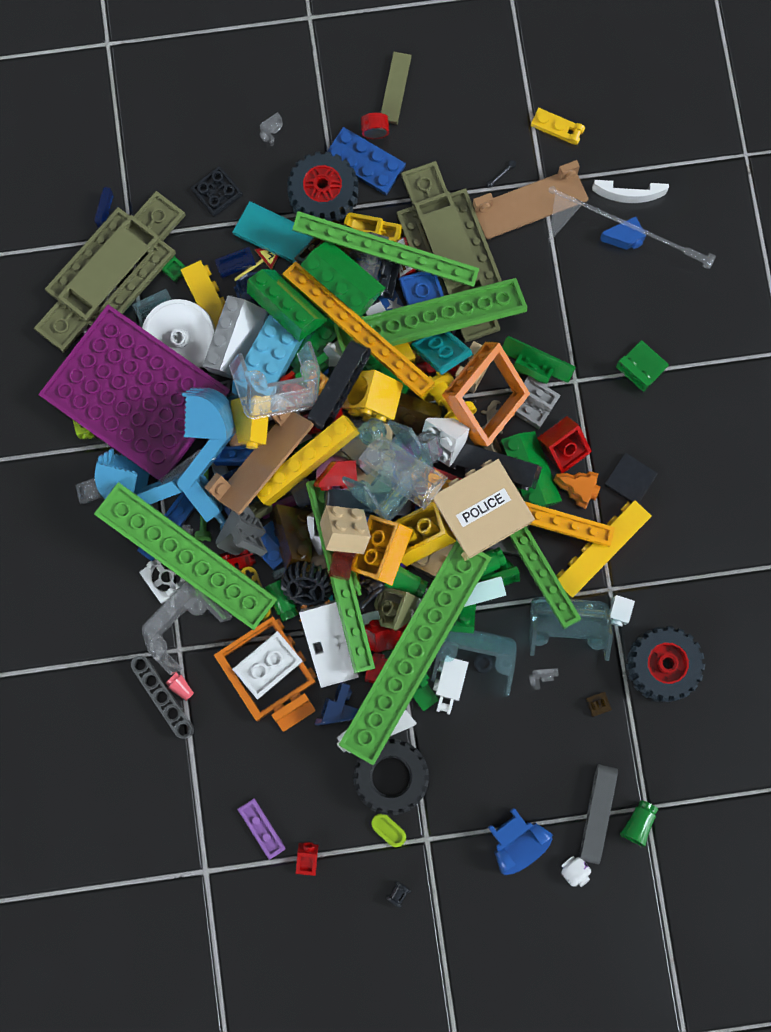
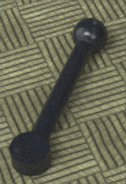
[487,160,516,188]

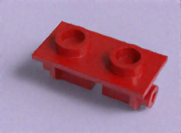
[219,549,256,569]

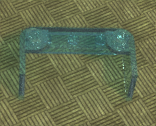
[342,420,433,520]
[529,597,613,661]
[431,630,517,697]

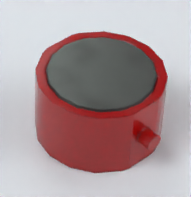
[361,113,389,139]

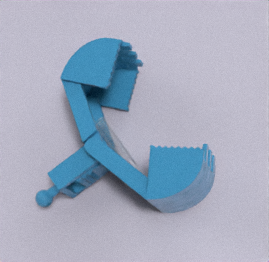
[95,387,236,530]

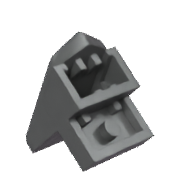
[216,505,267,556]

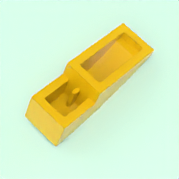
[344,212,403,242]

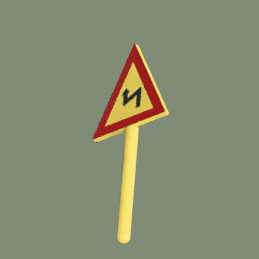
[234,248,279,281]

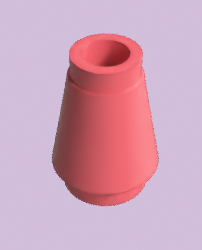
[166,672,194,701]

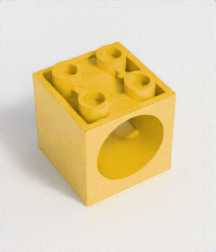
[342,370,403,423]

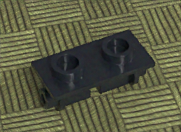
[379,260,400,299]

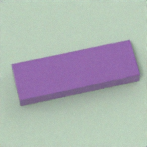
[237,798,286,860]

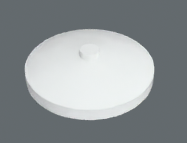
[142,299,216,369]

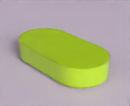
[372,814,406,847]

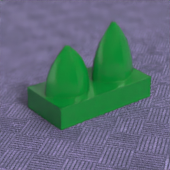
[480,559,520,586]

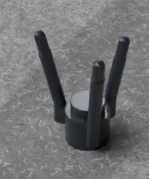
[359,577,385,609]

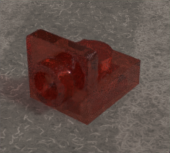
[329,551,356,581]

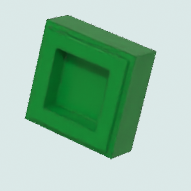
[162,256,186,283]

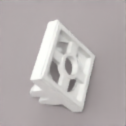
[139,559,189,604]

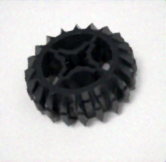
[281,561,333,608]

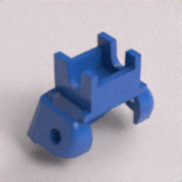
[488,808,553,875]

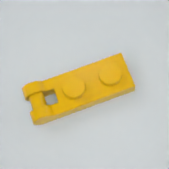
[531,107,585,145]

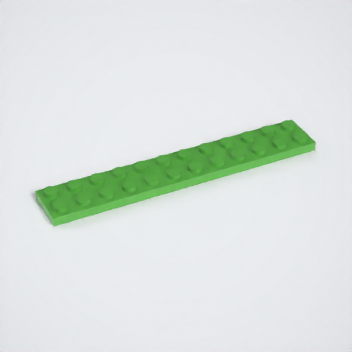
[339,540,492,765]

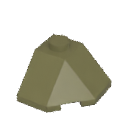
[374,587,422,630]

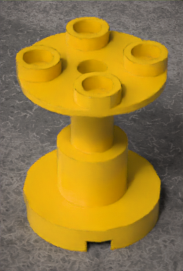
[422,371,477,421]

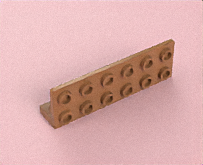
[473,160,588,240]
[204,398,314,515]

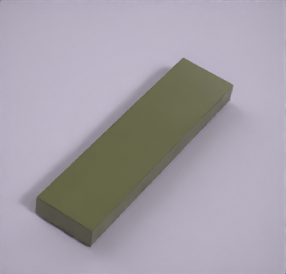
[381,52,412,125]

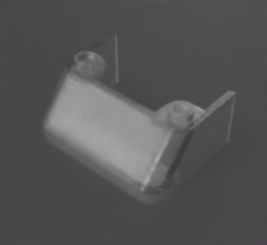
[229,341,320,419]
[142,581,232,675]

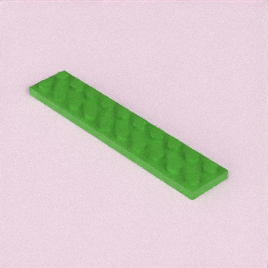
[333,278,527,354]
[94,481,278,630]

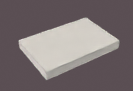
[232,631,303,700]

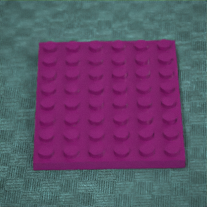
[38,305,231,483]

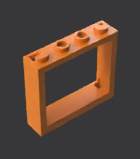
[442,342,530,447]
[214,616,317,722]

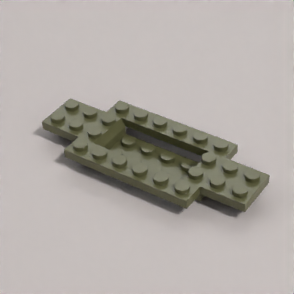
[396,161,502,343]
[34,191,186,353]

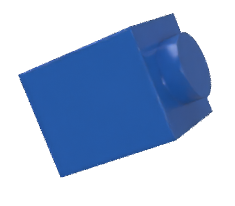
[600,217,646,250]

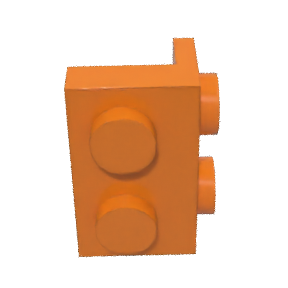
[272,693,316,732]

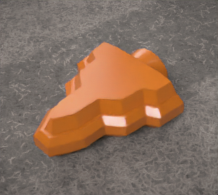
[553,471,601,509]

